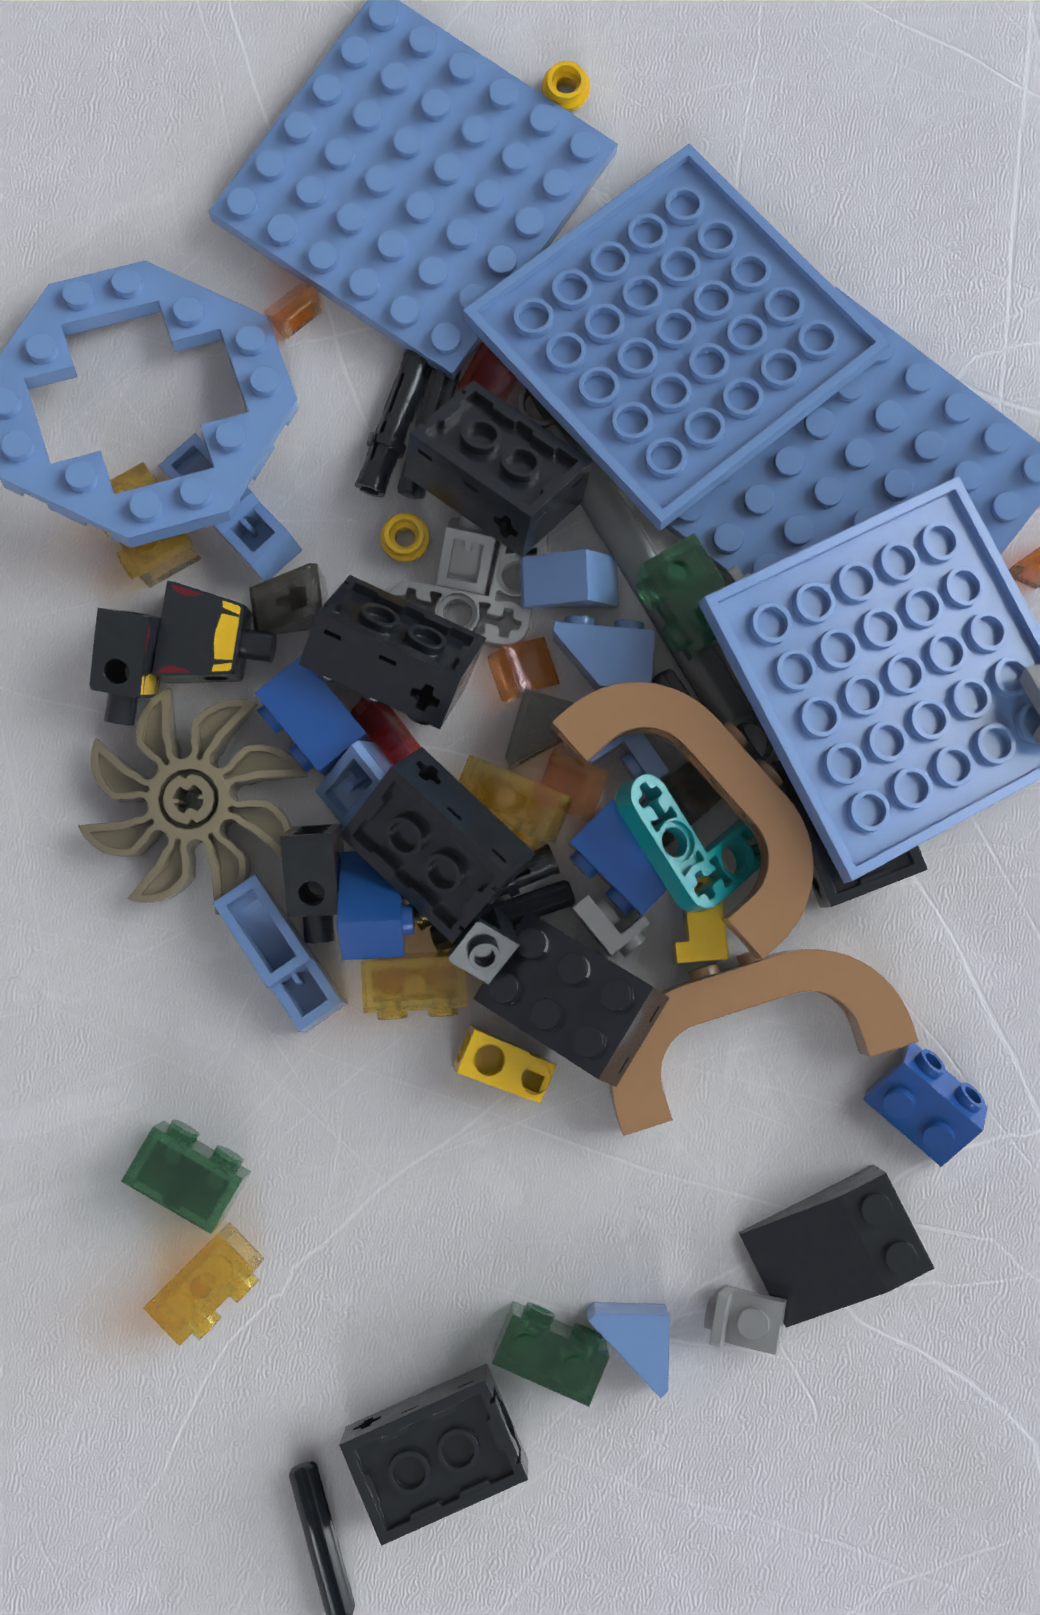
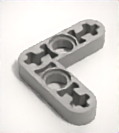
[389,533,549,649]

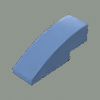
[158,433,302,583]
[213,874,348,1032]

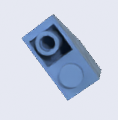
[553,615,656,691]

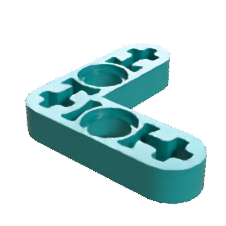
[616,774,761,912]

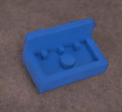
[863,1043,988,1167]

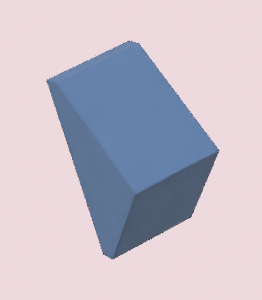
[519,549,619,608]
[315,740,393,828]
[586,1302,670,1398]

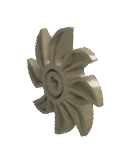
[78,688,308,915]

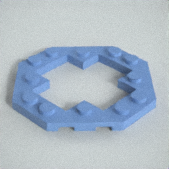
[0,261,298,548]

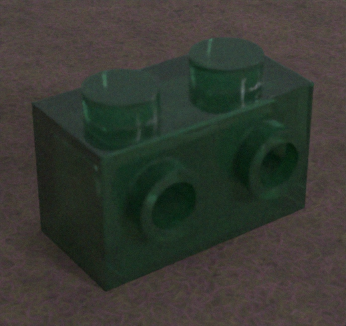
[636,533,727,661]
[121,1119,251,1234]
[492,1301,610,1407]

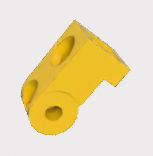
[672,876,728,964]
[453,1024,558,1103]

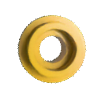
[542,61,590,112]
[380,513,430,563]

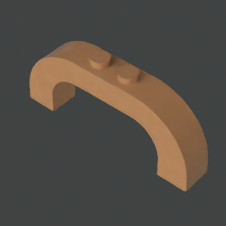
[551,682,813,959]
[610,949,919,1136]

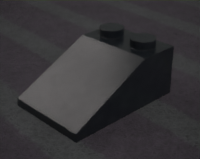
[739,1164,935,1328]

